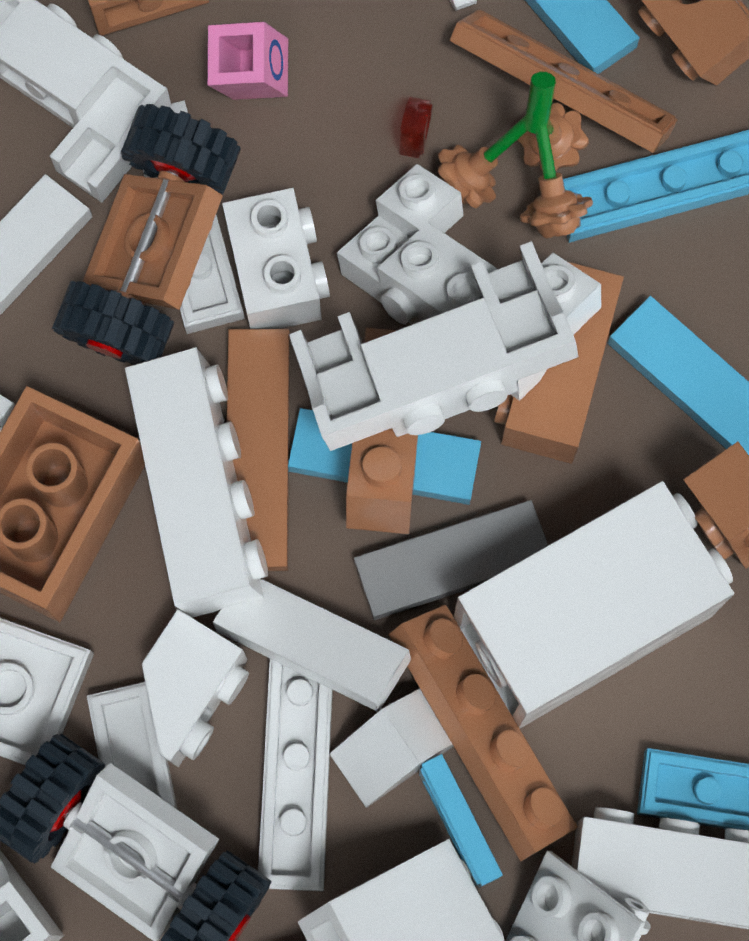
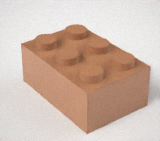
[0,386,145,623]

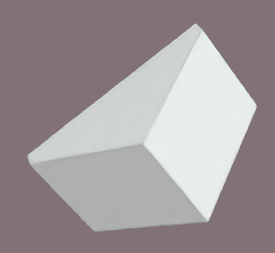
[330,689,454,808]

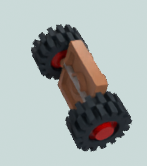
[52,104,241,365]

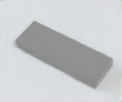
[354,500,548,620]

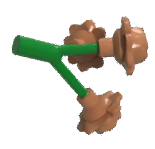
[438,71,593,239]

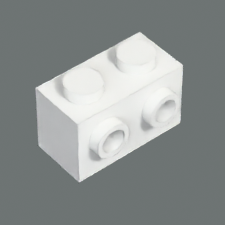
[222,188,330,329]

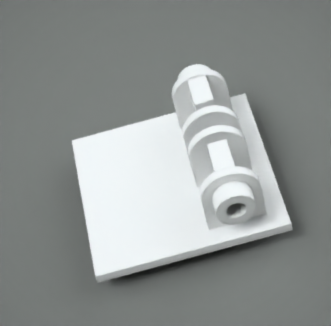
[506,851,651,941]

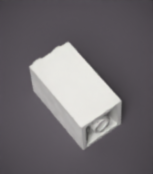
[454,481,735,729]

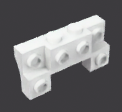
[0,0,171,203]
[337,164,601,401]
[289,241,579,451]

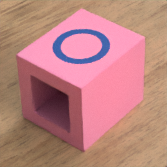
[207,22,288,100]

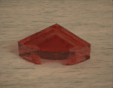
[400,96,433,158]

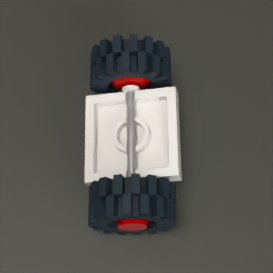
[0,733,272,941]

